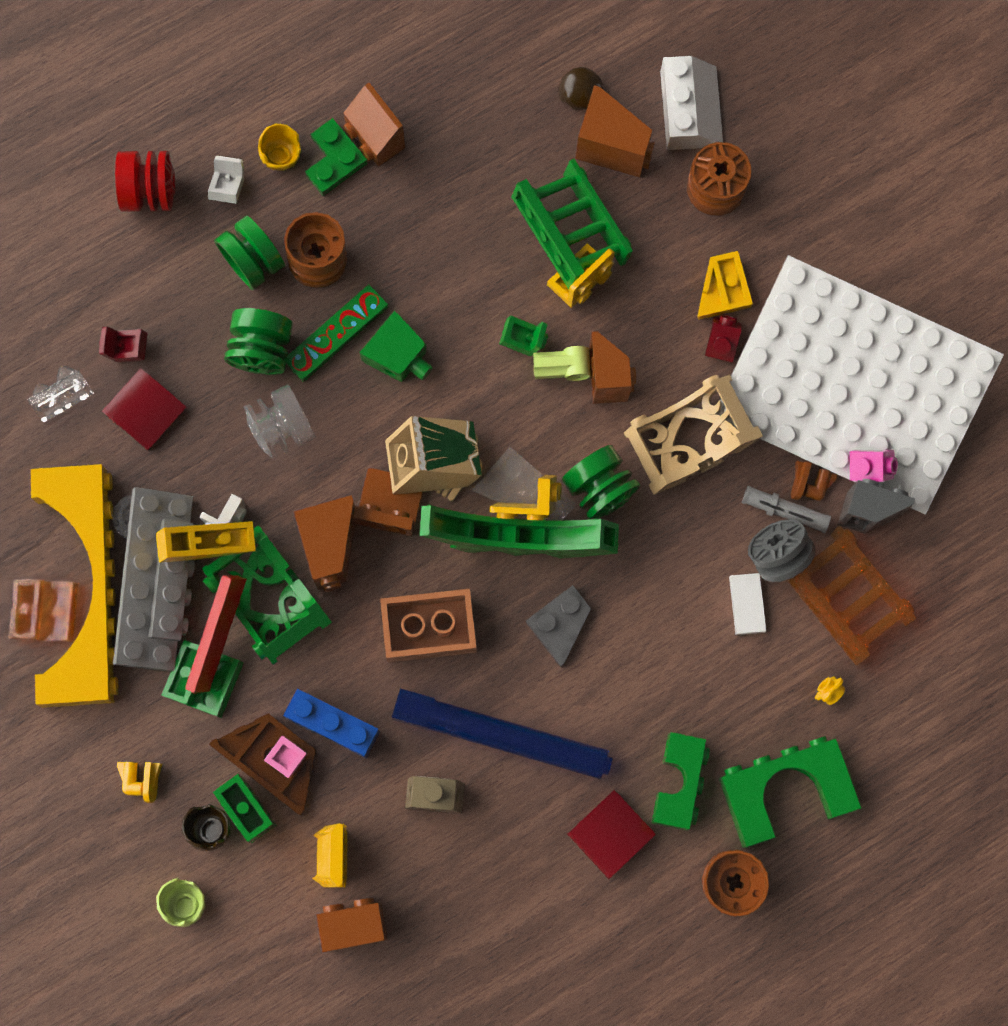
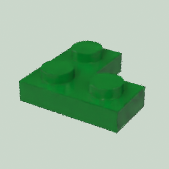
[305,118,368,196]

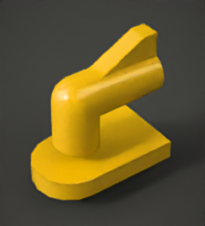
[117,762,162,803]

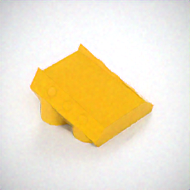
[312,823,348,888]

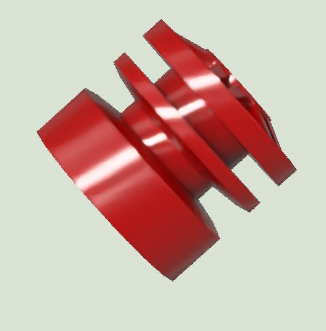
[115,151,176,212]

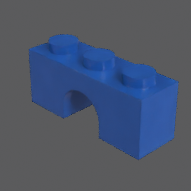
[283,689,380,759]

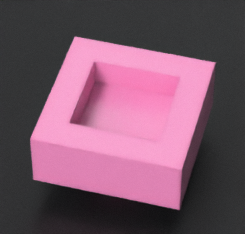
[264,736,308,779]

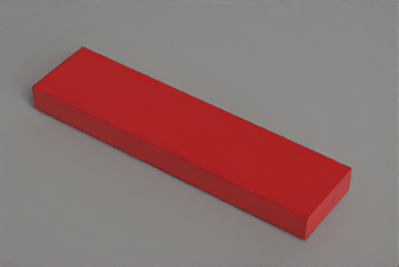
[185,575,247,693]

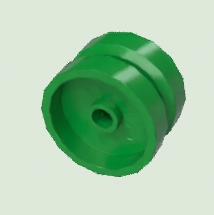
[214,215,285,290]

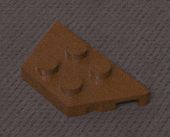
[209,713,316,816]

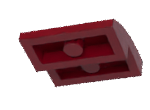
[101,368,186,450]
[567,790,656,879]

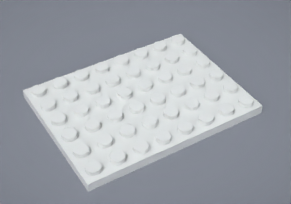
[717,255,1004,515]

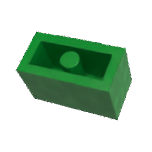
[213,774,277,843]

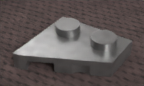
[526,585,591,667]

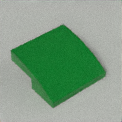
[161,640,244,718]

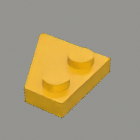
[697,251,753,320]

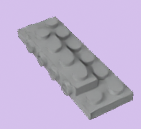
[113,487,195,672]

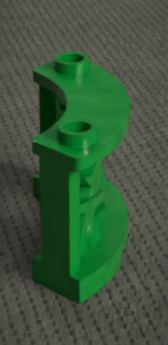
[202,525,332,665]

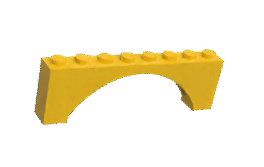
[31,464,119,708]

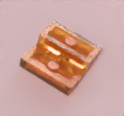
[8,580,79,642]

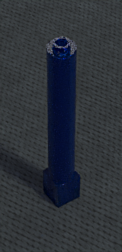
[392,688,613,779]

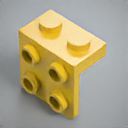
[547,243,615,308]
[490,475,562,520]

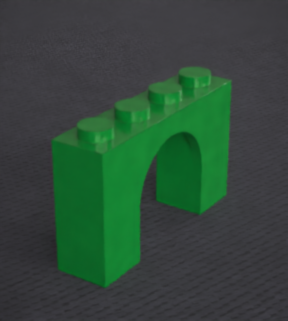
[719,736,861,848]

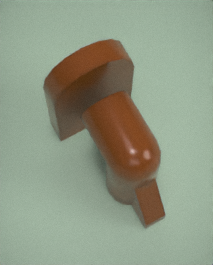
[791,461,838,501]

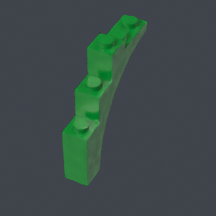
[420,505,619,559]

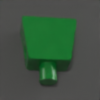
[360,311,433,382]

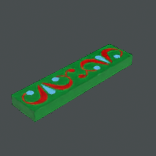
[284,284,388,382]

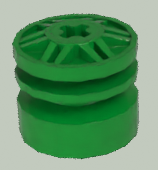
[224,308,293,375]
[561,445,641,520]

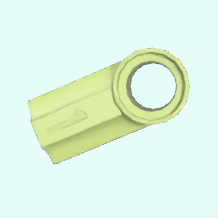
[533,346,591,381]

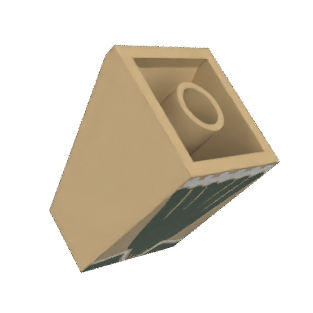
[385,416,482,494]

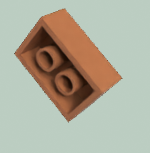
[380,589,477,663]

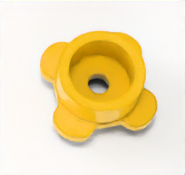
[815,676,845,705]

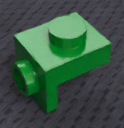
[499,315,548,356]

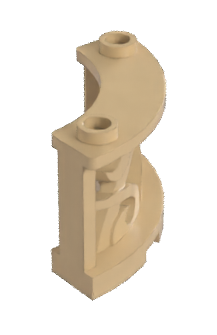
[624,375,763,495]

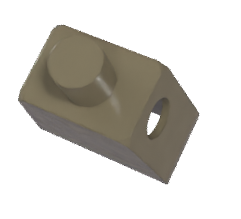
[405,776,465,814]

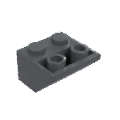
[837,479,915,534]

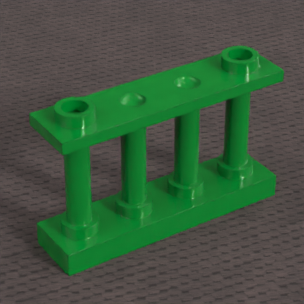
[511,159,633,290]

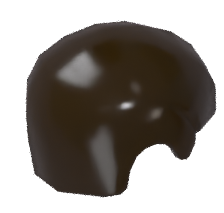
[558,67,603,110]
[181,804,231,851]

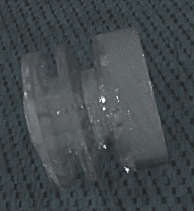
[243,384,316,461]

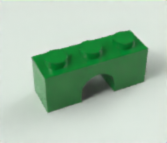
[651,732,710,831]

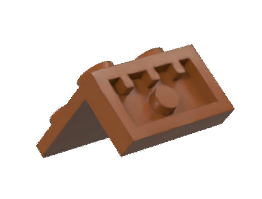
[353,468,423,537]

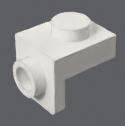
[208,156,244,204]
[200,494,247,525]

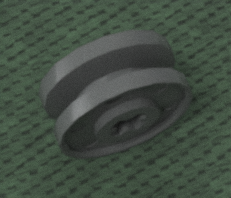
[748,519,815,582]

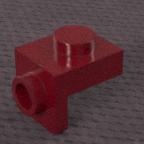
[705,315,742,362]
[99,326,148,362]

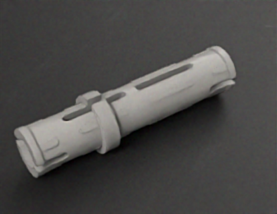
[742,486,831,533]

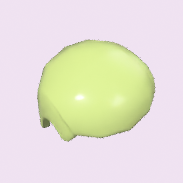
[156,878,205,927]

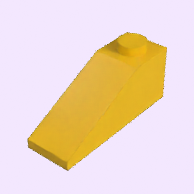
[156,521,256,563]

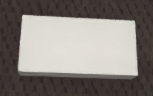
[729,573,766,635]

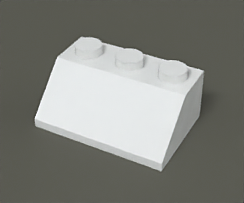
[660,56,723,150]

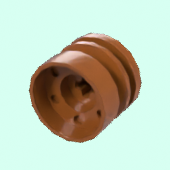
[687,142,751,216]
[284,212,348,288]
[702,850,769,916]

